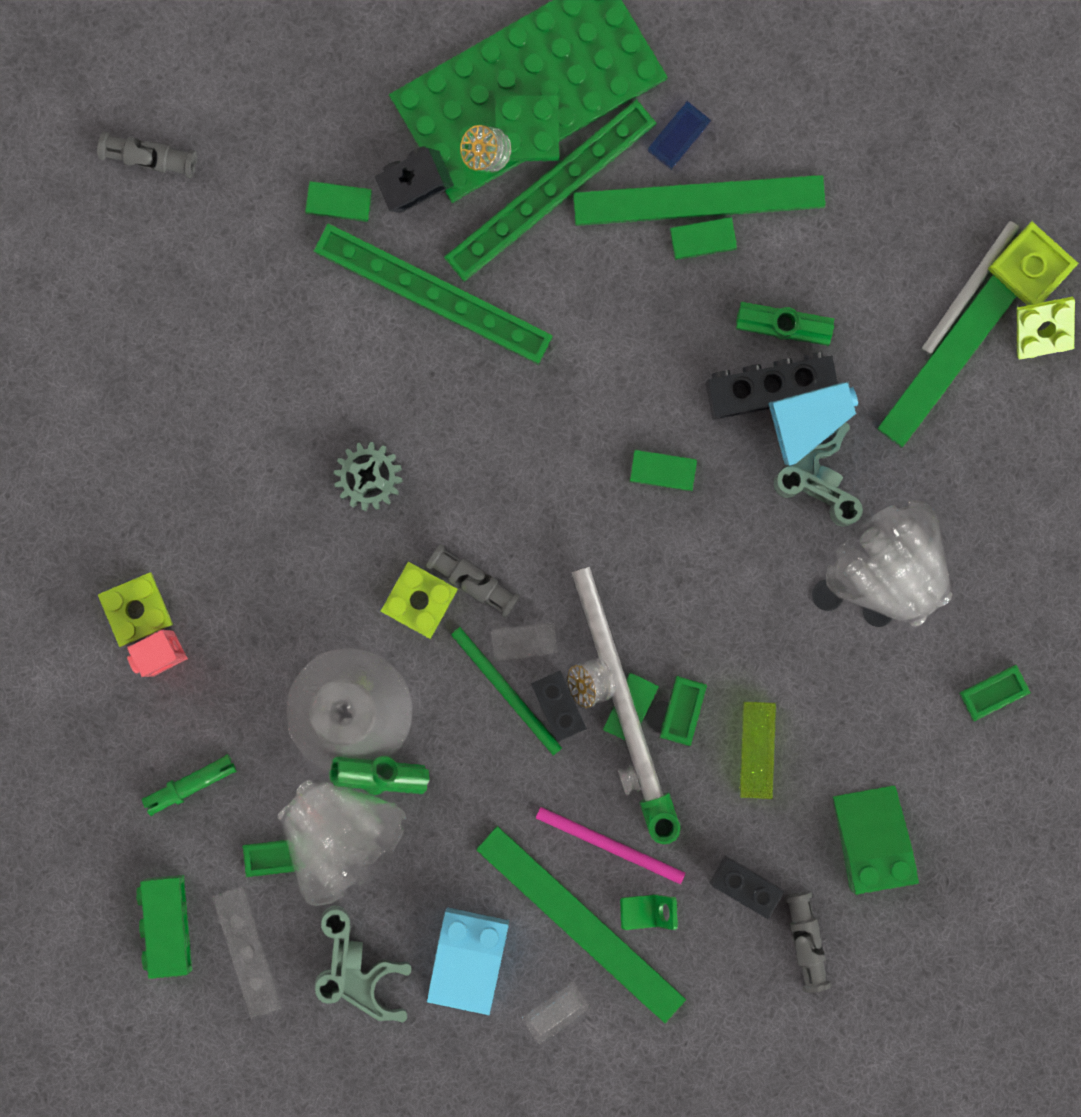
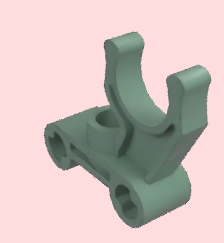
[773,422,863,527]
[315,906,411,1022]

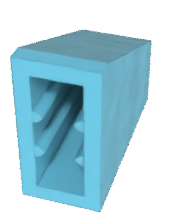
[768,382,858,466]

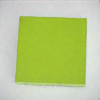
[988,221,1079,305]

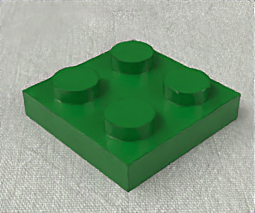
[495,95,559,161]

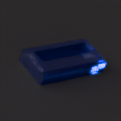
[647,101,711,170]

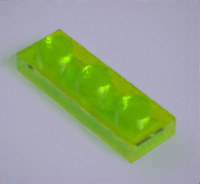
[739,701,776,799]

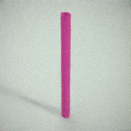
[536,807,685,884]

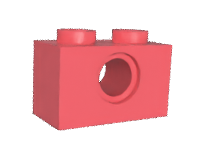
[127,630,188,677]

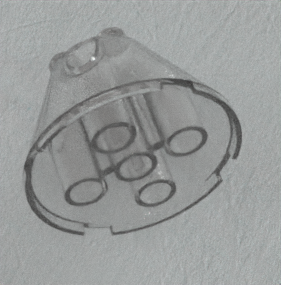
[826,500,953,627]
[286,648,413,771]
[278,780,406,906]

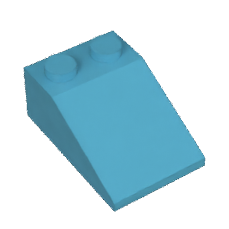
[427,907,509,1015]

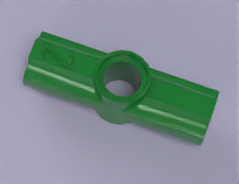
[735,302,834,346]
[329,756,430,795]

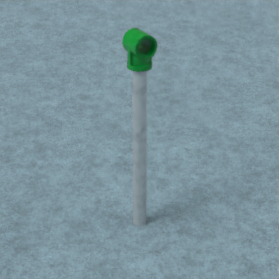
[572,567,681,845]

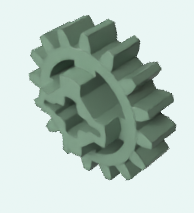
[333,442,403,511]

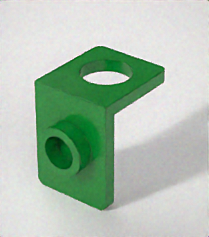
[620,894,678,930]

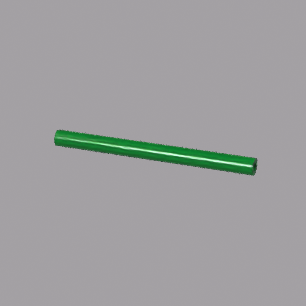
[451,627,562,756]

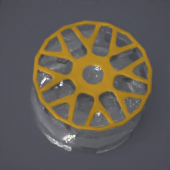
[460,125,511,172]
[567,658,615,708]

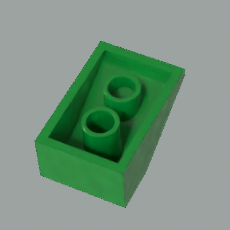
[833,785,919,895]

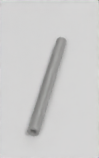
[921,221,1019,356]

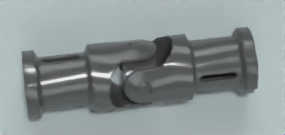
[97,131,197,178]
[426,544,520,619]
[784,891,832,993]

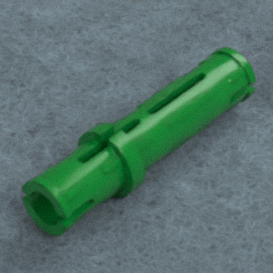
[142,754,237,816]

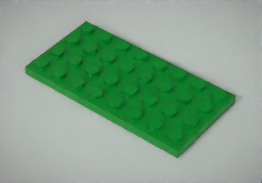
[389,0,667,203]

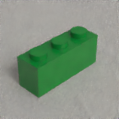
[136,875,192,979]

